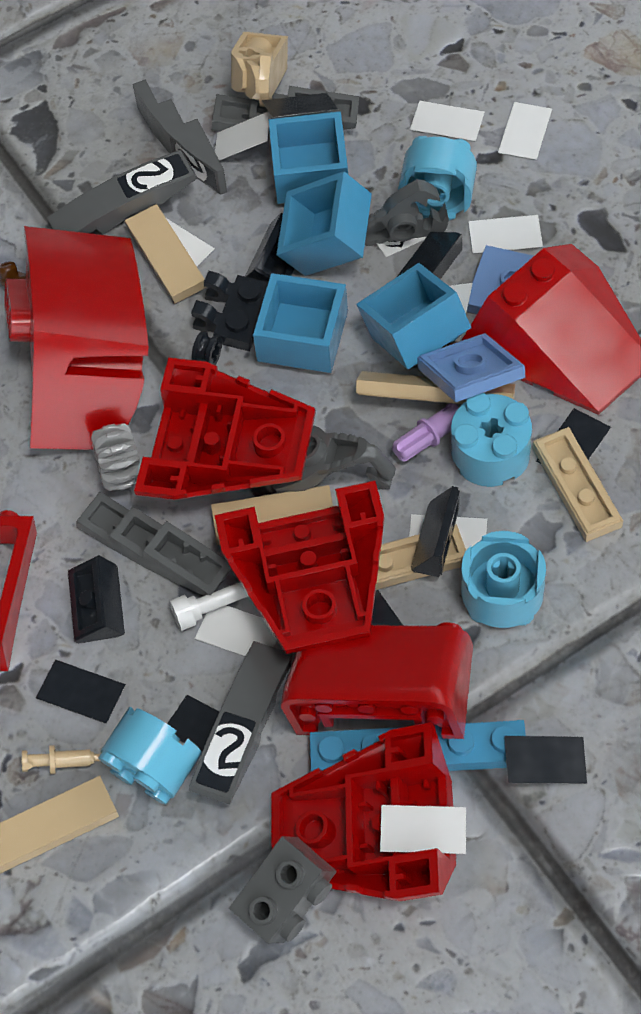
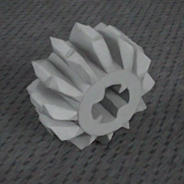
[91,423,140,491]

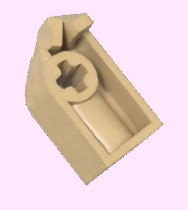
[231,32,288,107]

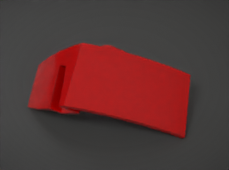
[4,226,148,450]

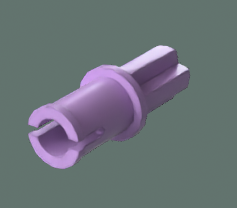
[392,403,459,462]

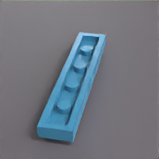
[310,720,526,771]

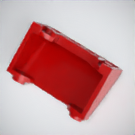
[281,622,473,739]

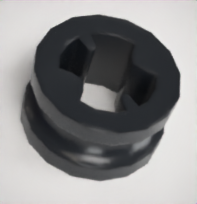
[191,331,222,365]

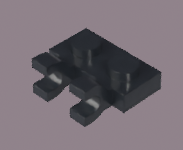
[191,270,268,352]

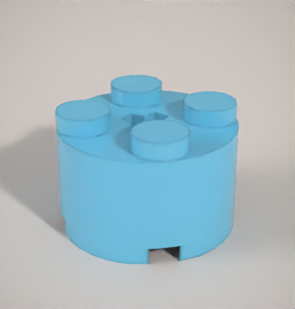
[398,136,477,220]
[451,393,532,487]
[461,531,546,628]
[98,707,202,805]

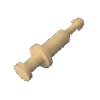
[22,745,100,774]

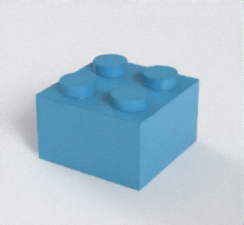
[268,111,348,204]
[277,171,372,276]
[356,263,471,370]
[253,273,348,373]

